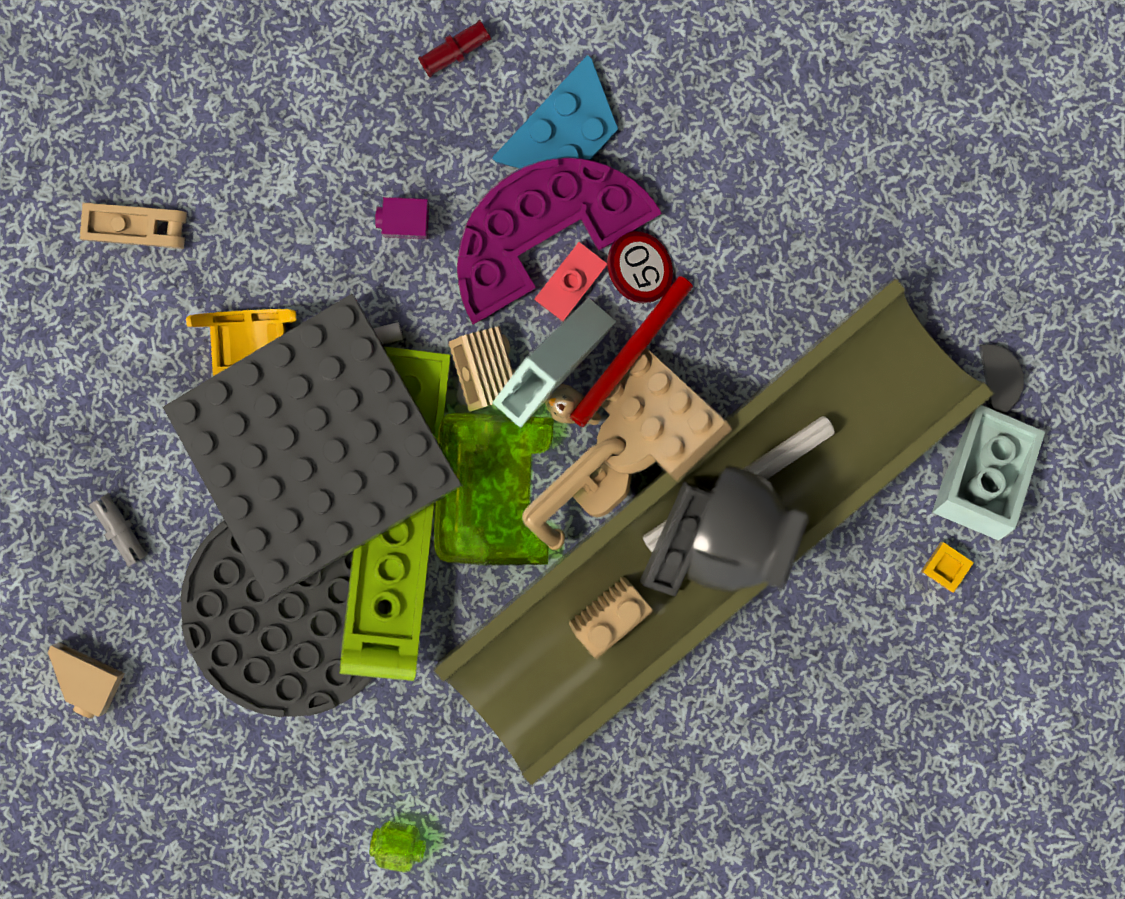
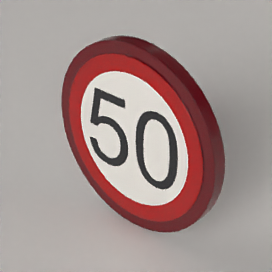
[607,231,673,304]

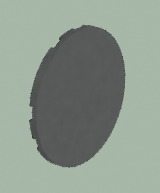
[180,520,391,717]

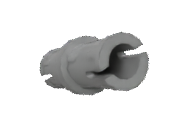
[88,493,148,567]

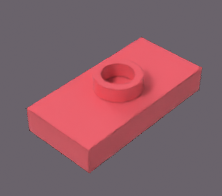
[534,242,607,322]

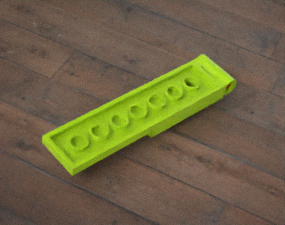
[340,346,450,681]

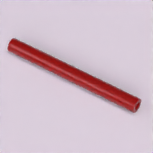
[570,276,693,428]

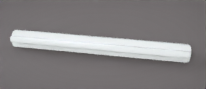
[643,416,835,552]

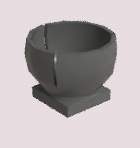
[688,466,809,592]

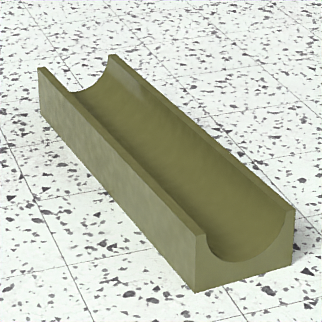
[433,279,993,786]

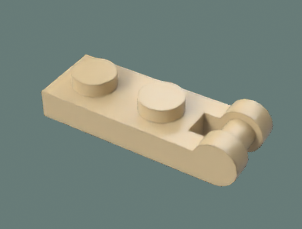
[80,203,187,249]

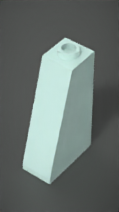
[492,298,616,428]

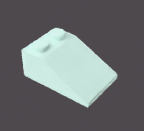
[932,405,1045,540]

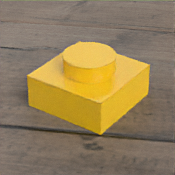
[921,542,974,593]

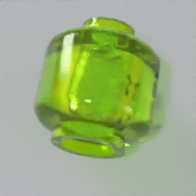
[369,821,426,873]

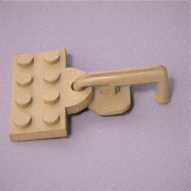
[522,348,732,550]

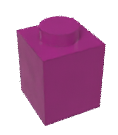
[375,197,429,240]

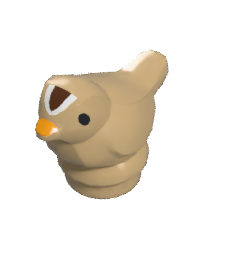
[545,384,601,425]

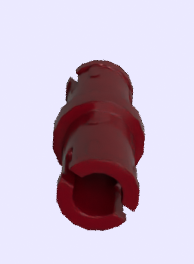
[418,20,492,78]

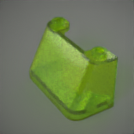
[434,413,554,566]

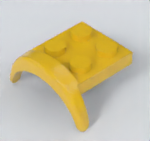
[186,309,297,376]

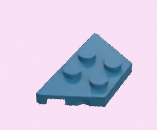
[492,55,618,169]

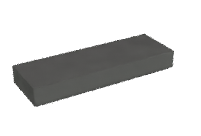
[640,481,714,596]

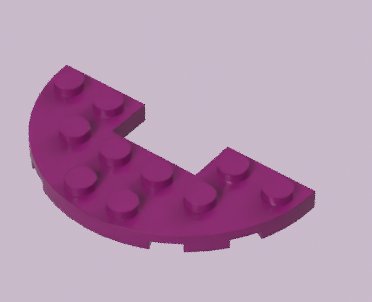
[457,158,662,325]

